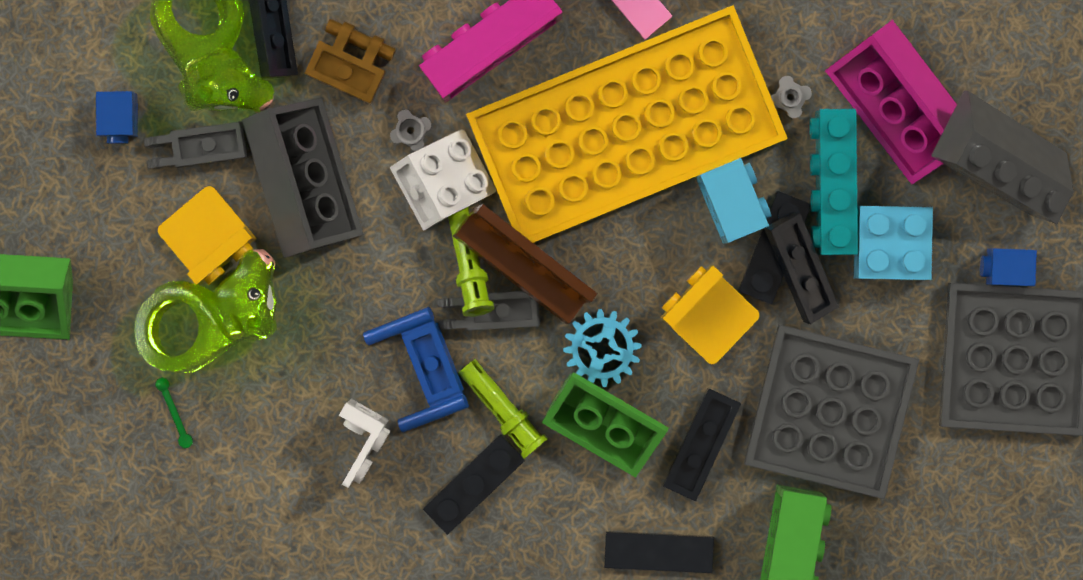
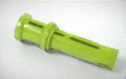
[448,207,495,317]
[458,358,548,459]

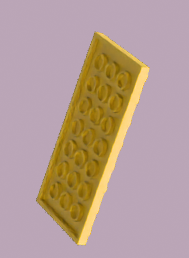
[466,5,788,243]

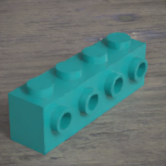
[810,109,858,255]

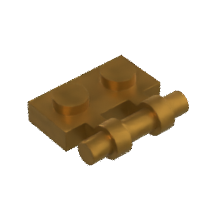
[304,19,396,104]

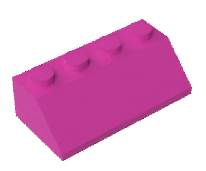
[419,0,563,103]
[825,19,957,185]

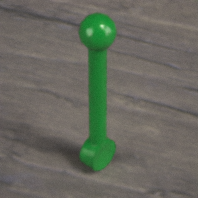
[155,377,193,448]

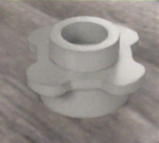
[771,76,812,118]
[390,110,431,151]

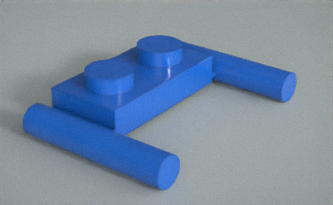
[363,307,469,433]

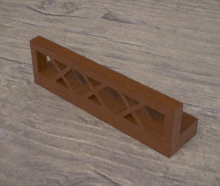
[453,204,598,324]

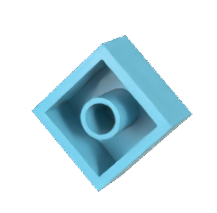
[695,158,772,244]
[853,206,933,280]

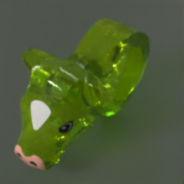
[150,0,275,113]
[134,249,277,373]

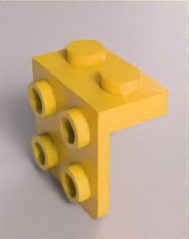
[158,186,257,286]
[660,265,759,364]

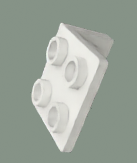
[390,129,496,231]
[339,399,390,488]

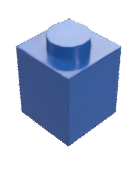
[96,91,138,144]
[980,248,1037,286]

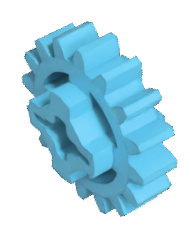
[563,309,642,387]

